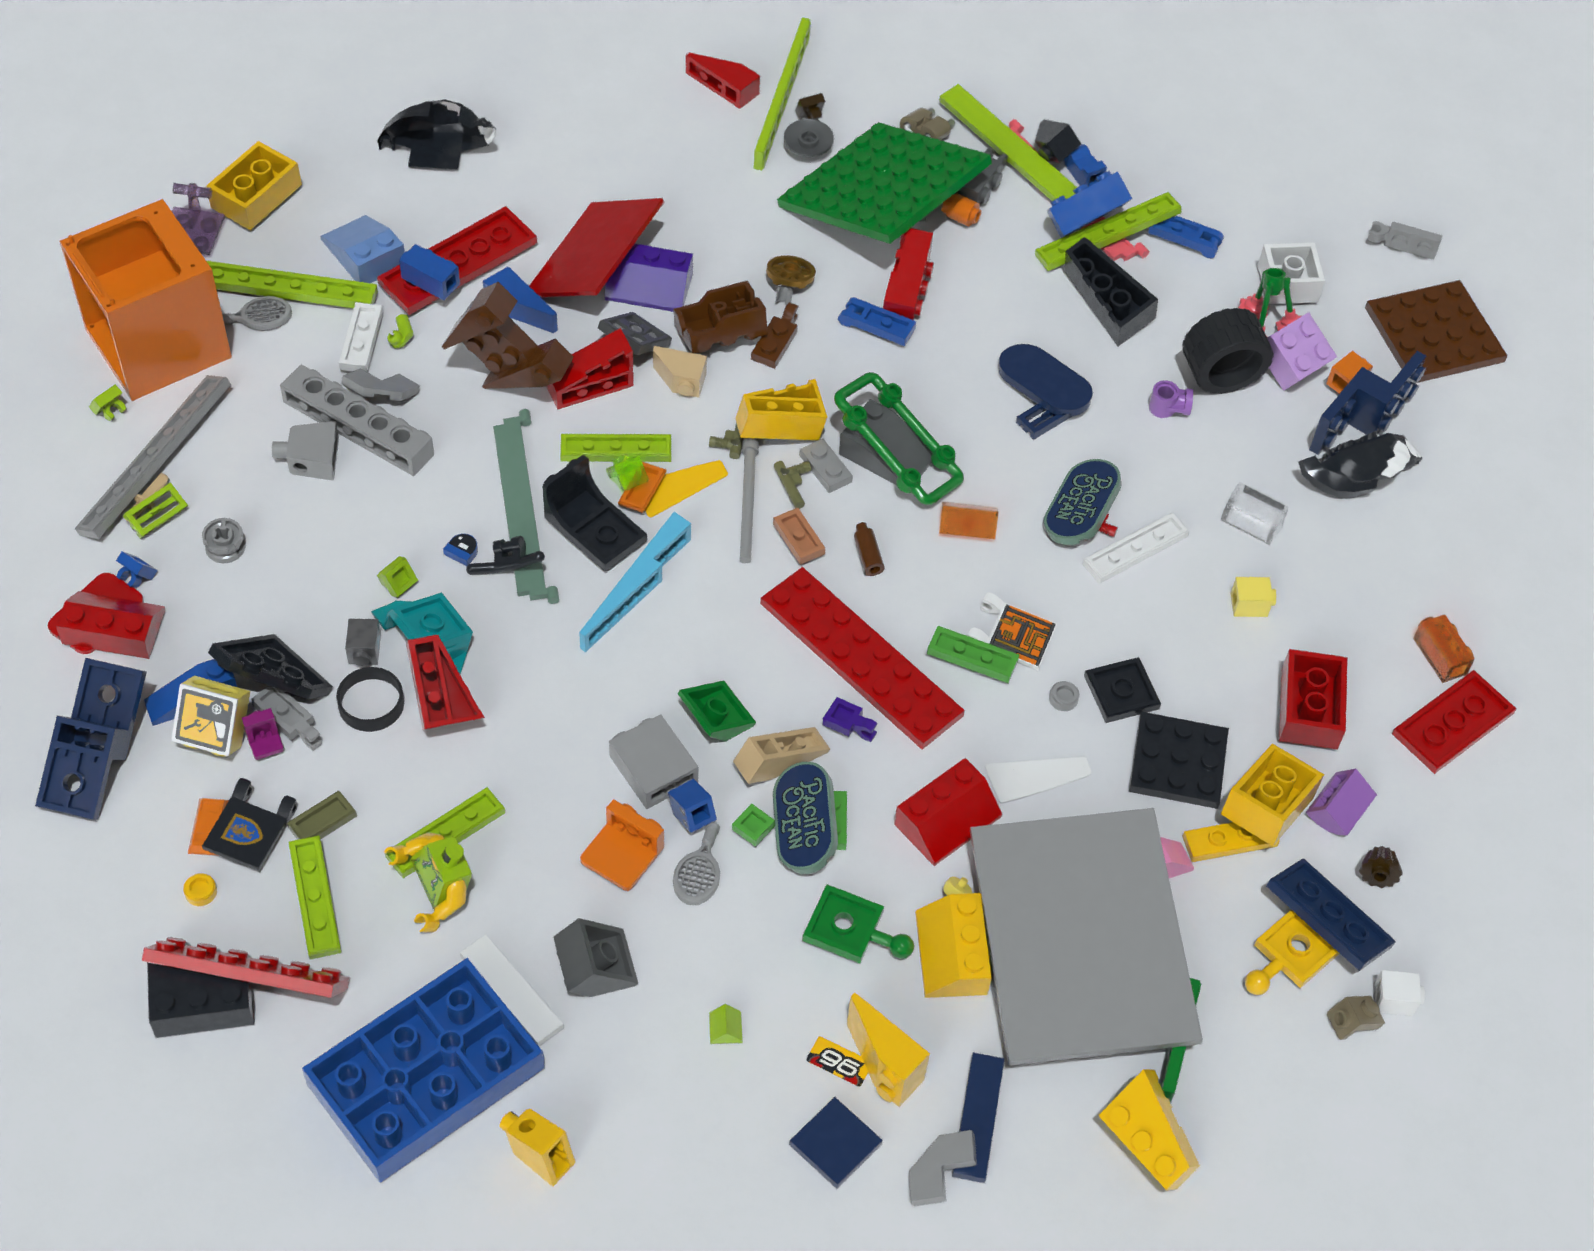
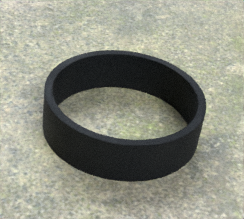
[336,667,404,732]

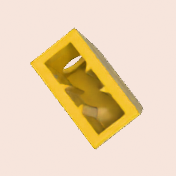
[499,1109,576,1187]

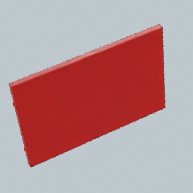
[529,198,664,297]

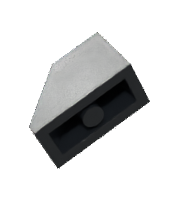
[1035,119,1081,163]

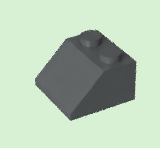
[553,918,639,997]

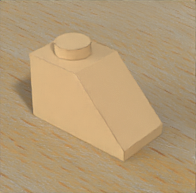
[653,346,707,398]

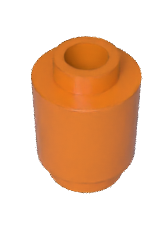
[942,193,982,227]

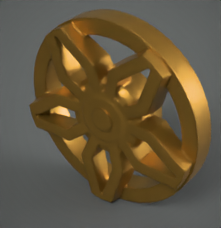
[766,255,815,289]

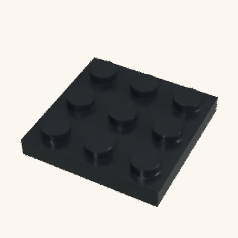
[1129,711,1229,809]

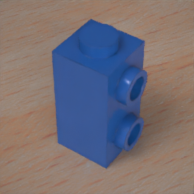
[399,244,460,300]

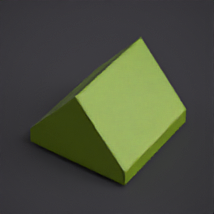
[709,1004,743,1044]

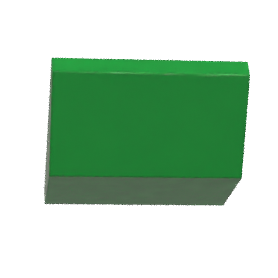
[678,680,756,741]

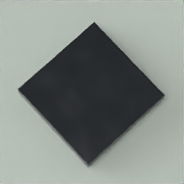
[1084,657,1161,723]

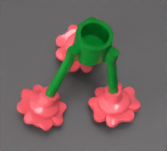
[1238,268,1301,338]

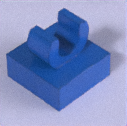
[116,551,158,588]

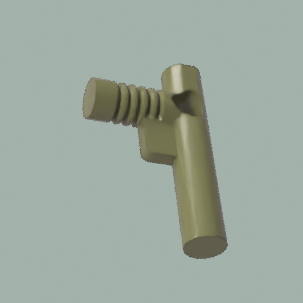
[709,423,744,459]
[773,461,811,509]

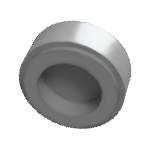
[1049,681,1079,711]

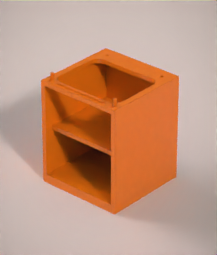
[59,199,232,401]

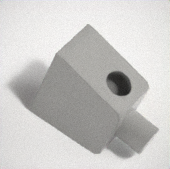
[272,421,339,480]

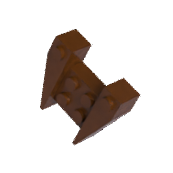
[441,282,574,389]

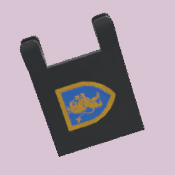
[202,778,297,871]

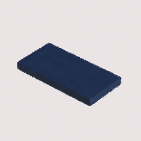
[1266,858,1396,971]

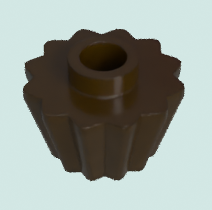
[1359,846,1403,888]

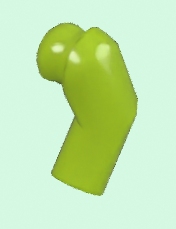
[387,314,413,348]

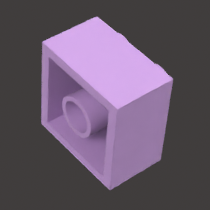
[1267,312,1337,391]

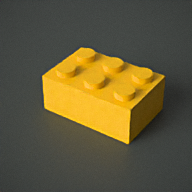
[206,141,302,230]
[1221,743,1325,846]

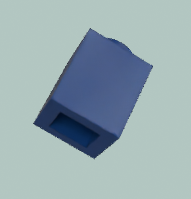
[668,779,717,833]

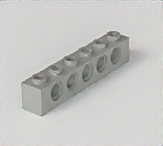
[280,364,434,476]

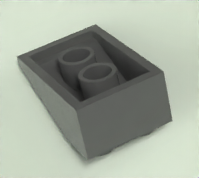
[839,399,932,485]

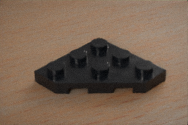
[208,634,333,699]

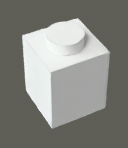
[1374,970,1425,1016]

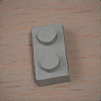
[799,438,853,493]

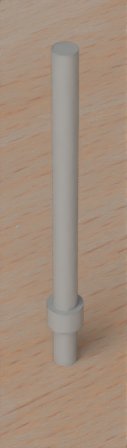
[740,438,759,563]

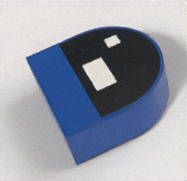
[443,533,478,566]

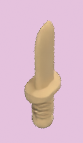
[126,473,168,522]

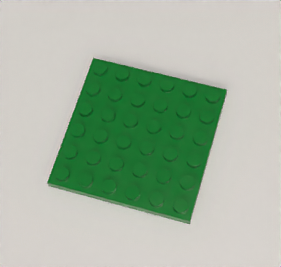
[777,122,992,244]

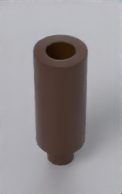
[854,522,885,576]

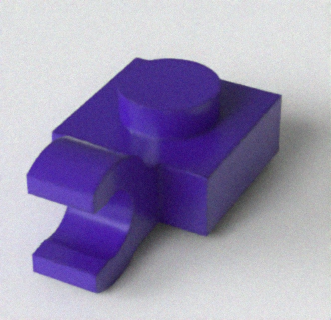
[823,697,877,742]

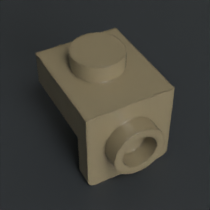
[1327,996,1385,1040]

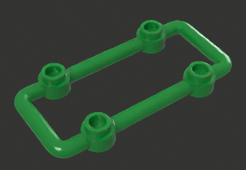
[834,372,964,505]

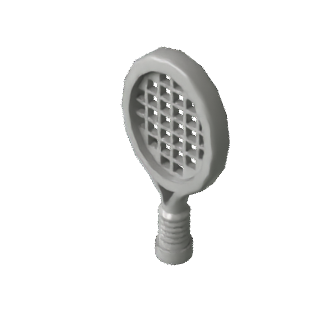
[222,296,292,330]
[673,822,720,905]

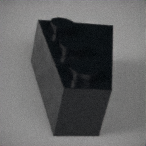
[147,963,254,1038]

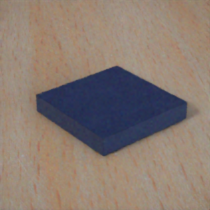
[789,1097,883,1189]

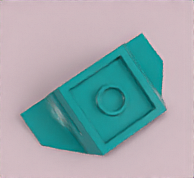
[371,592,473,674]

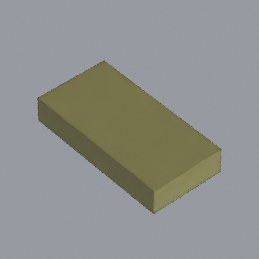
[287,790,357,840]

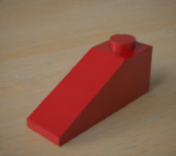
[685,52,760,109]

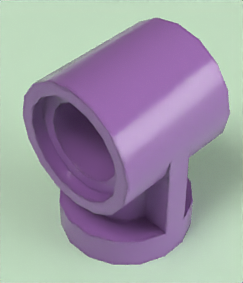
[1148,380,1193,418]

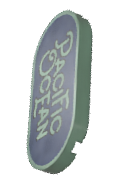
[1044,459,1122,545]
[773,762,838,874]

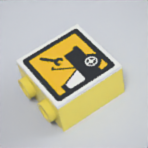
[171,676,250,757]

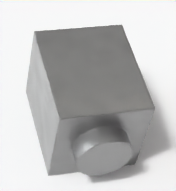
[345,618,381,666]

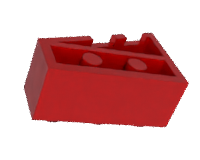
[546,328,634,410]
[406,634,485,730]

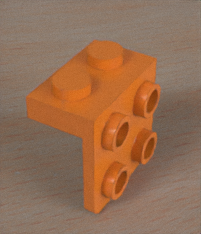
[580,799,664,891]

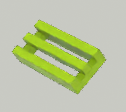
[123,482,188,539]

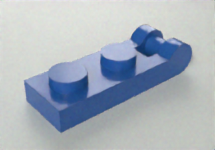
[1148,216,1224,258]
[838,297,916,346]

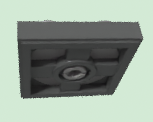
[597,312,672,355]

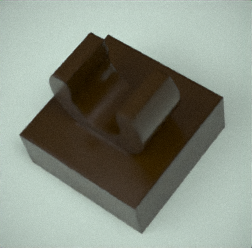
[795,93,825,121]

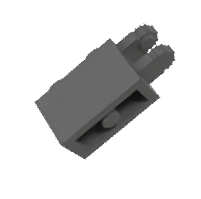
[954,148,1008,205]

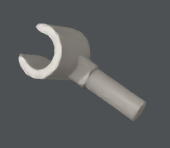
[775,286,796,305]

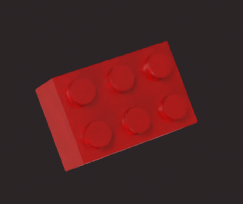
[1279,649,1348,750]

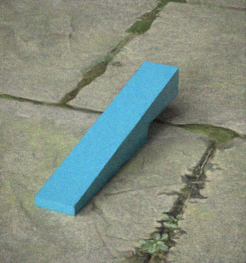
[579,512,691,653]

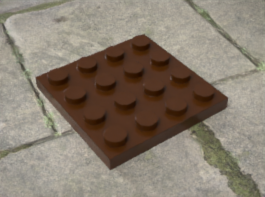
[1365,280,1508,383]

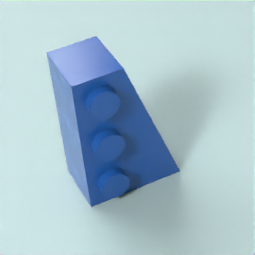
[1047,171,1132,238]

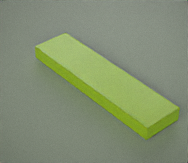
[560,434,671,462]
[385,787,505,879]
[288,835,341,960]

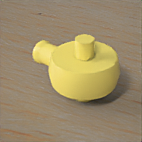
[943,877,972,895]

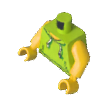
[384,833,472,933]

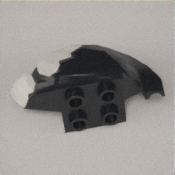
[377,99,497,169]
[1298,432,1422,499]

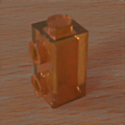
[1413,614,1475,683]

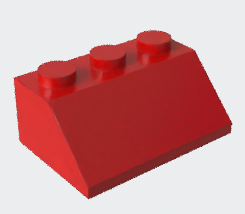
[56,591,165,659]
[894,758,1002,866]

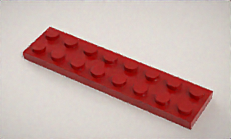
[760,567,965,750]

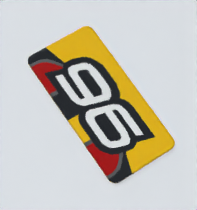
[806,1036,868,1087]

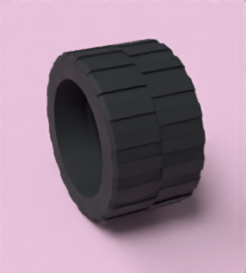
[1182,308,1274,394]

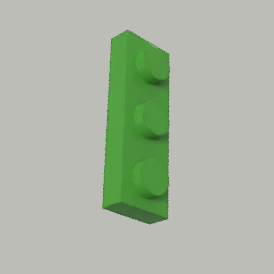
[927,626,1019,683]

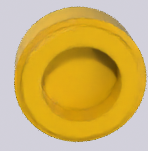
[183,873,217,906]

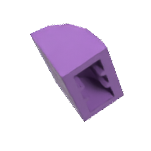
[1306,768,1377,836]

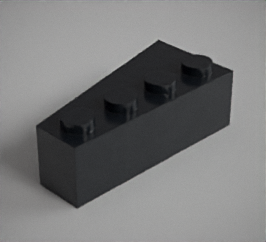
[1064,237,1158,346]

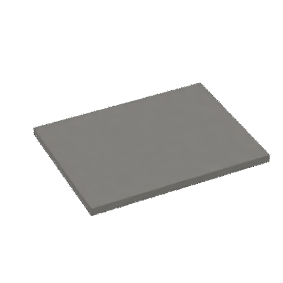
[970,808,1203,1065]

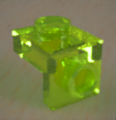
[606,454,649,491]

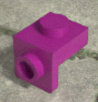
[242,708,284,760]

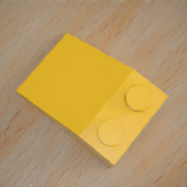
[847,992,930,1107]

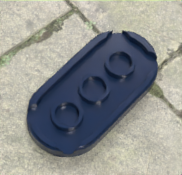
[998,344,1093,416]

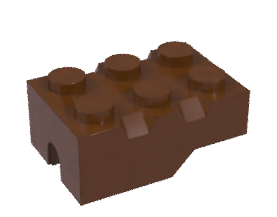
[673,281,768,354]

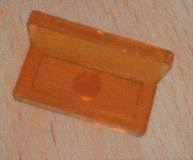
[939,501,999,539]

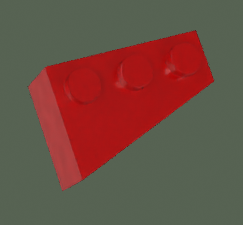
[883,228,934,320]

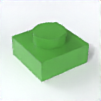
[732,803,775,847]

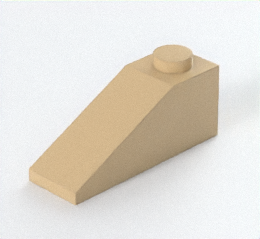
[733,727,830,784]

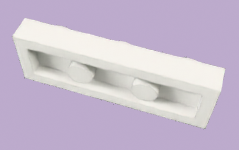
[339,302,383,372]

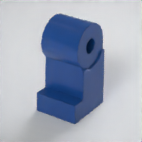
[1064,144,1107,186]

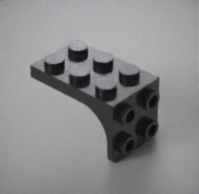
[542,455,647,571]

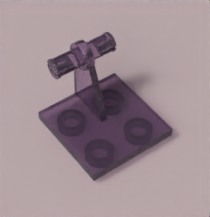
[172,183,225,255]

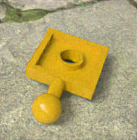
[1245,909,1340,995]

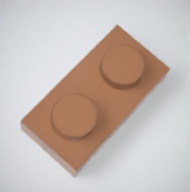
[773,508,825,565]

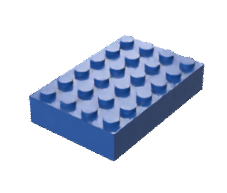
[302,958,545,1183]

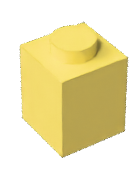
[1231,577,1276,617]

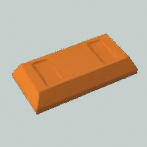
[618,462,667,513]
[188,798,229,856]

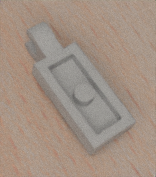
[1368,221,1443,260]
[251,686,322,751]

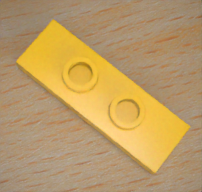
[1182,822,1280,862]

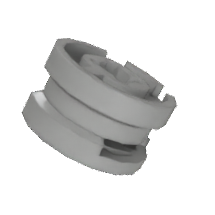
[202,518,246,564]

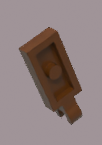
[751,302,799,369]

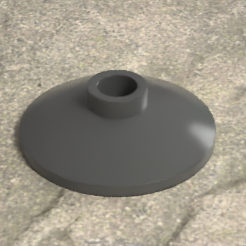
[784,119,834,157]

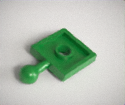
[802,884,914,964]

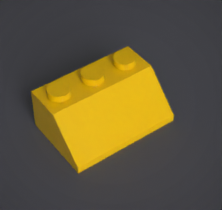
[915,893,991,998]

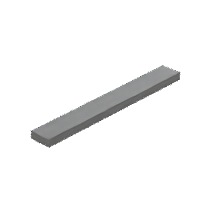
[75,375,231,539]

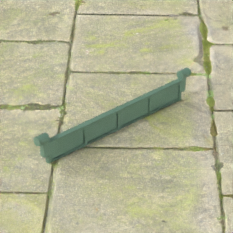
[493,409,559,604]

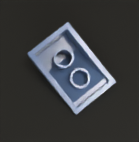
[320,215,405,283]

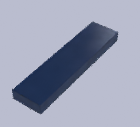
[952,1052,1005,1183]

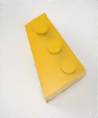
[735,379,827,440]
[1098,1069,1200,1190]

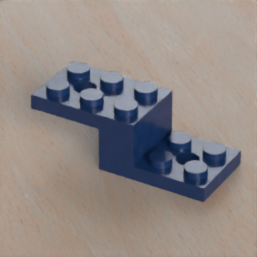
[1309,351,1426,455]
[35,658,147,820]

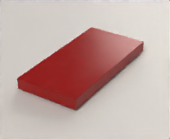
[1392,670,1517,774]

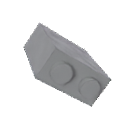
[609,714,699,810]

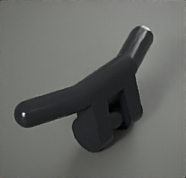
[466,536,545,575]

